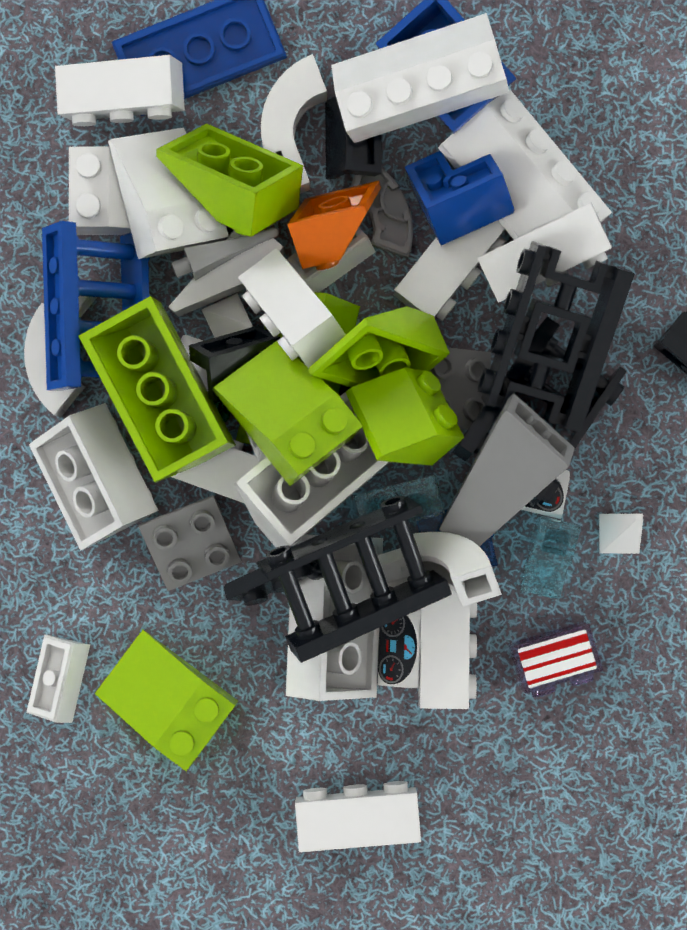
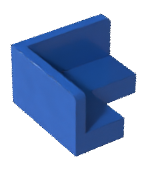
[404,151,515,245]

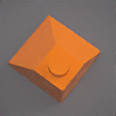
[287,180,381,270]

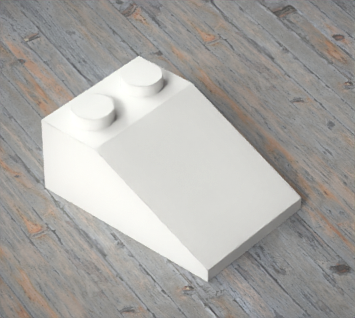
[108,127,229,259]
[69,146,131,235]

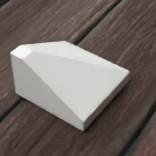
[202,293,253,338]
[599,514,643,554]

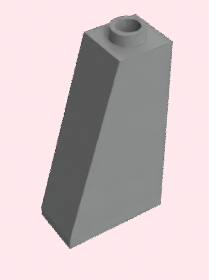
[439,393,575,547]

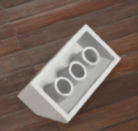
[331,13,510,143]
[438,90,612,240]
[235,388,390,548]
[286,535,383,701]

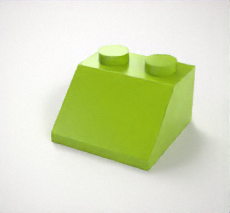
[346,367,464,466]

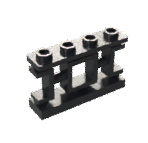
[478,241,635,433]

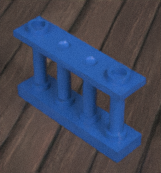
[42,221,150,391]

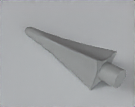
[171,228,279,281]

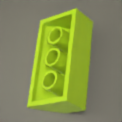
[79,296,236,483]

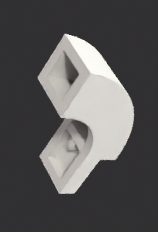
[261,54,327,194]
[24,296,97,418]
[377,532,502,607]

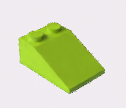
[156,123,303,237]
[308,306,450,387]
[212,340,363,486]
[95,629,238,771]

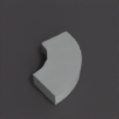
[350,169,413,259]

